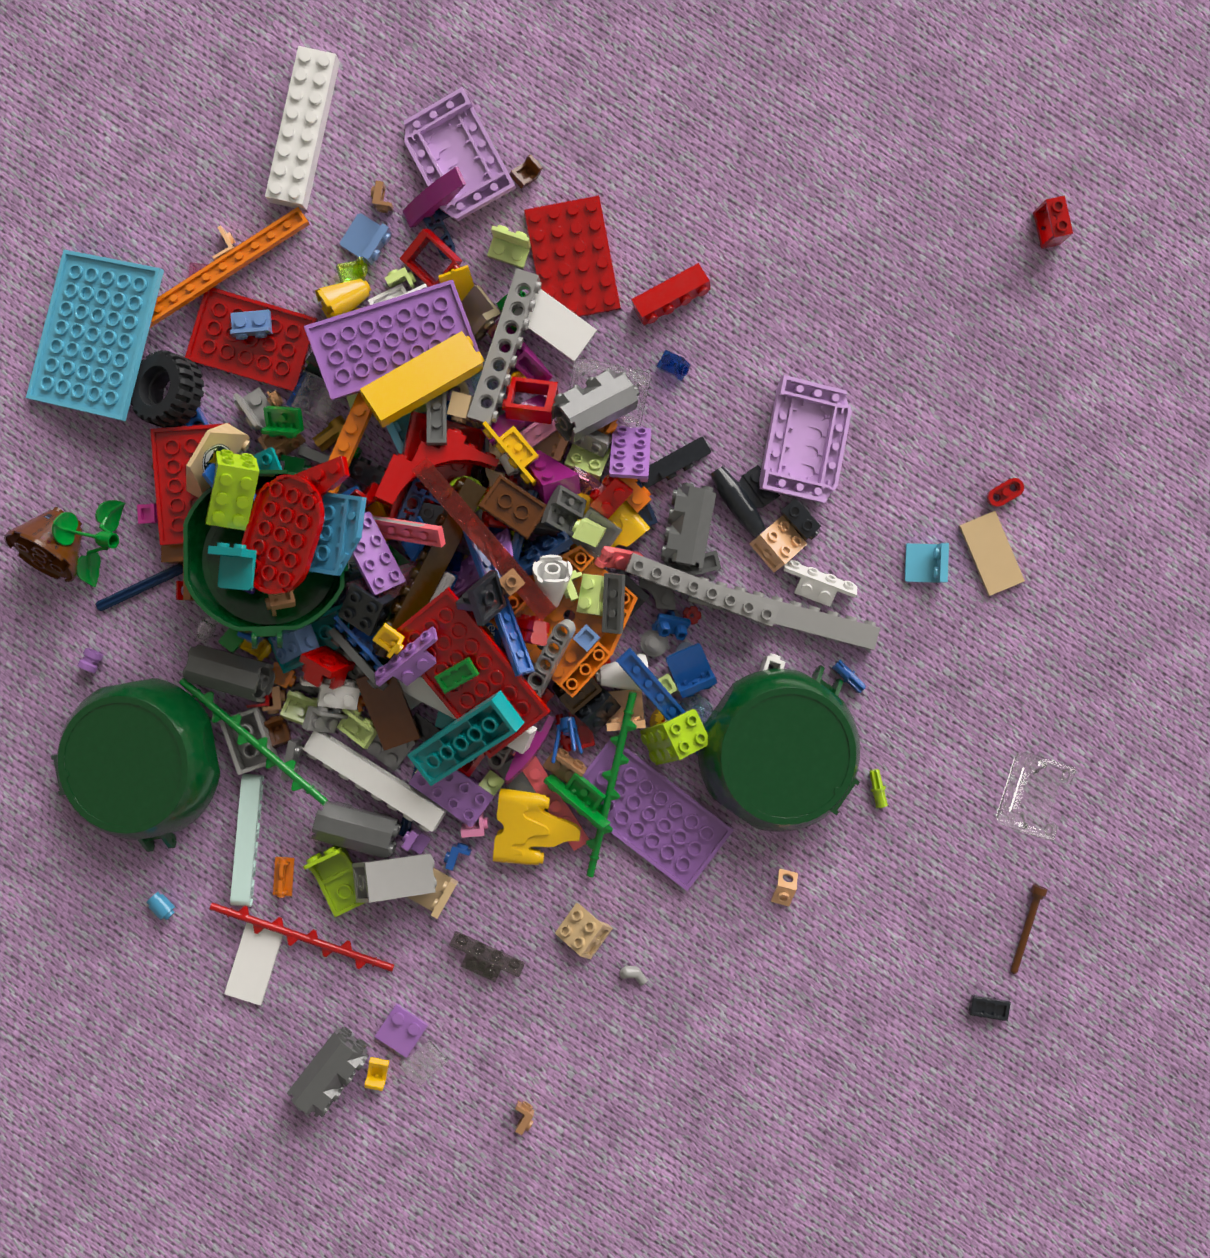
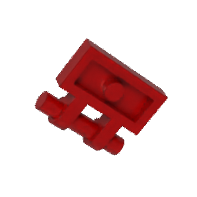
[555,712,596,752]

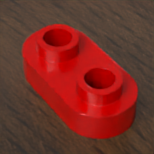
[987,478,1024,507]

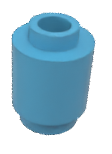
[146,892,175,920]

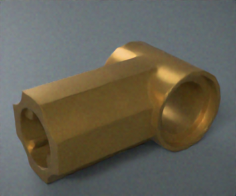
[312,415,346,452]

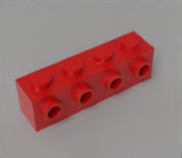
[631,263,711,326]

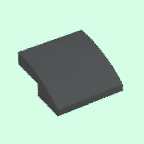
[541,485,587,537]

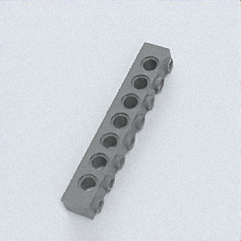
[467,268,542,427]
[625,553,779,627]

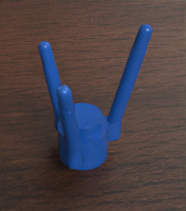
[551,717,583,764]

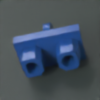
[651,610,691,641]

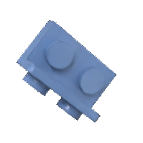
[230,310,272,340]

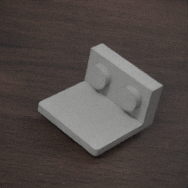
[233,387,271,431]

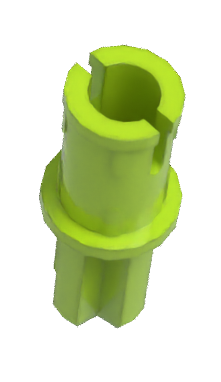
[869,769,888,808]

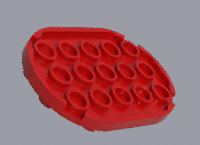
[242,474,325,594]

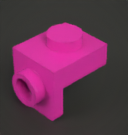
[137,503,158,524]

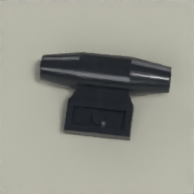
[710,465,780,537]

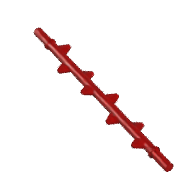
[209,902,394,972]

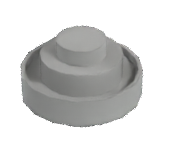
[640,629,669,657]

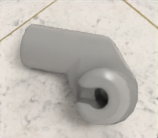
[619,966,648,986]

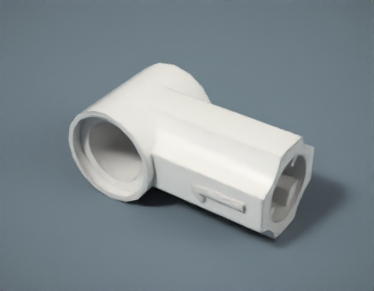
[499,453,521,477]

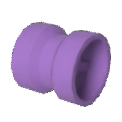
[77,648,104,673]

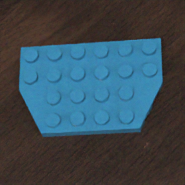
[309,492,367,576]

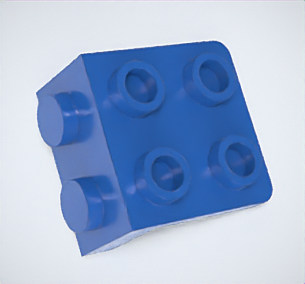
[666,643,718,698]

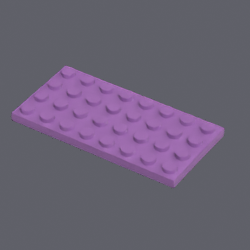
[304,280,480,401]
[583,738,734,891]

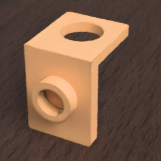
[212,225,236,260]
[771,869,798,907]

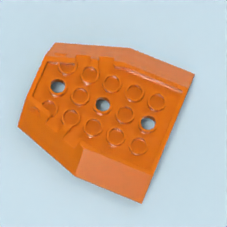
[489,545,638,698]

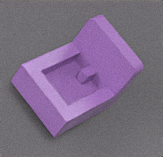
[402,828,431,854]

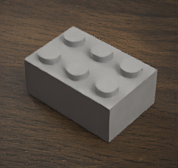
[220,707,278,775]

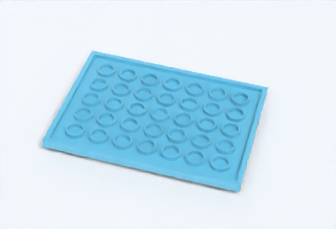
[26,250,164,422]

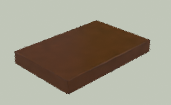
[478,474,547,540]

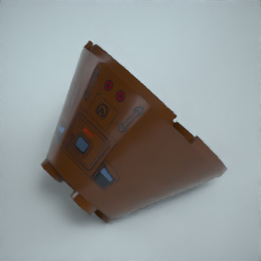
[4,507,83,582]

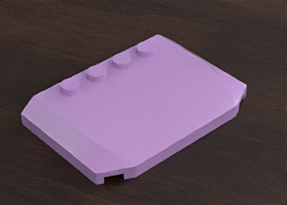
[404,87,516,221]
[759,375,852,503]

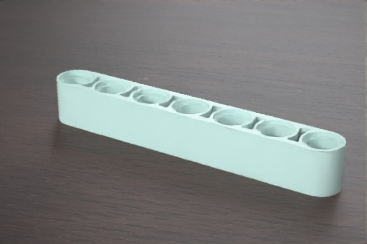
[230,773,264,907]

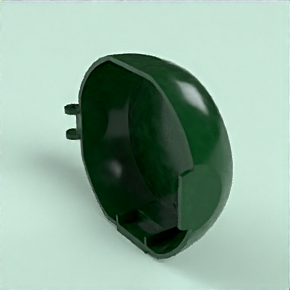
[183,470,349,649]
[698,665,860,832]
[51,678,220,852]

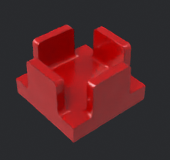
[299,645,355,690]

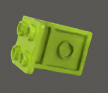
[206,449,259,531]
[640,709,708,765]
[303,845,364,917]

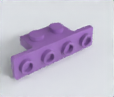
[375,627,438,687]

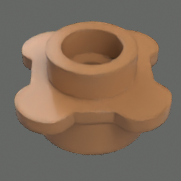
[267,390,284,407]

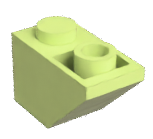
[572,518,607,547]

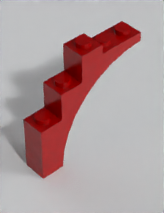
[373,428,499,508]

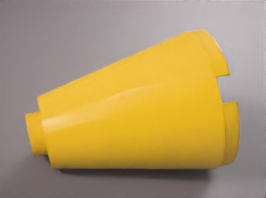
[315,278,371,319]

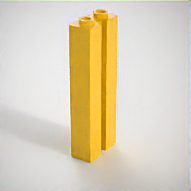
[360,331,484,428]

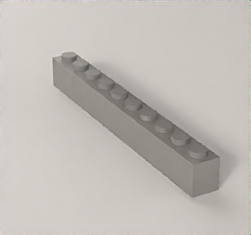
[687,576,880,650]

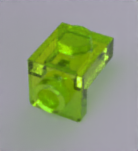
[336,257,368,283]

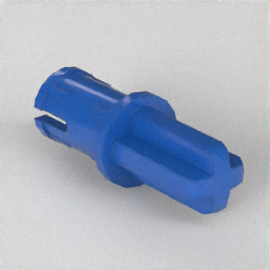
[832,659,866,693]

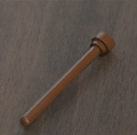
[1010,884,1048,974]

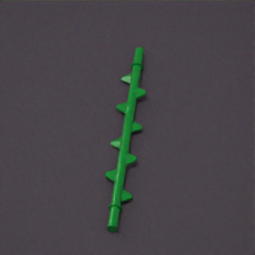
[179,678,328,806]
[586,691,637,877]

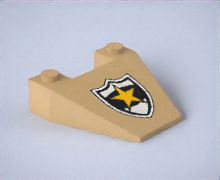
[186,423,250,498]

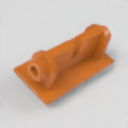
[273,856,295,898]

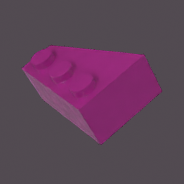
[525,450,581,504]

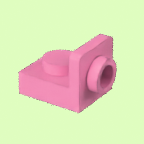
[461,811,488,838]

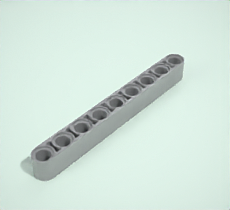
[487,619,576,769]

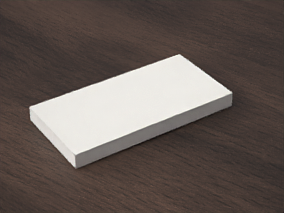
[513,289,597,362]
[224,922,284,1006]

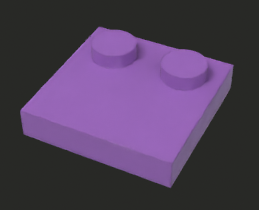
[375,1003,428,1058]

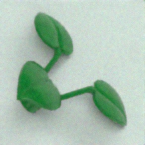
[52,500,125,587]

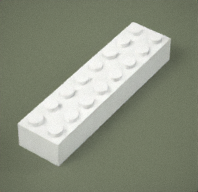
[265,46,340,211]

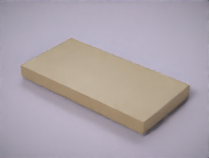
[959,511,1025,596]

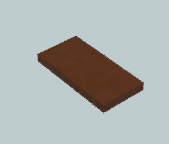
[356,675,421,751]

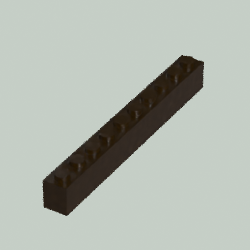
[372,477,487,661]

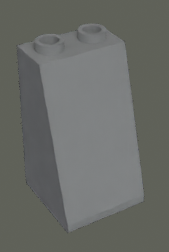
[352,854,437,903]

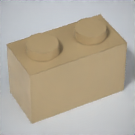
[447,391,473,425]

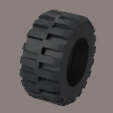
[130,350,204,428]

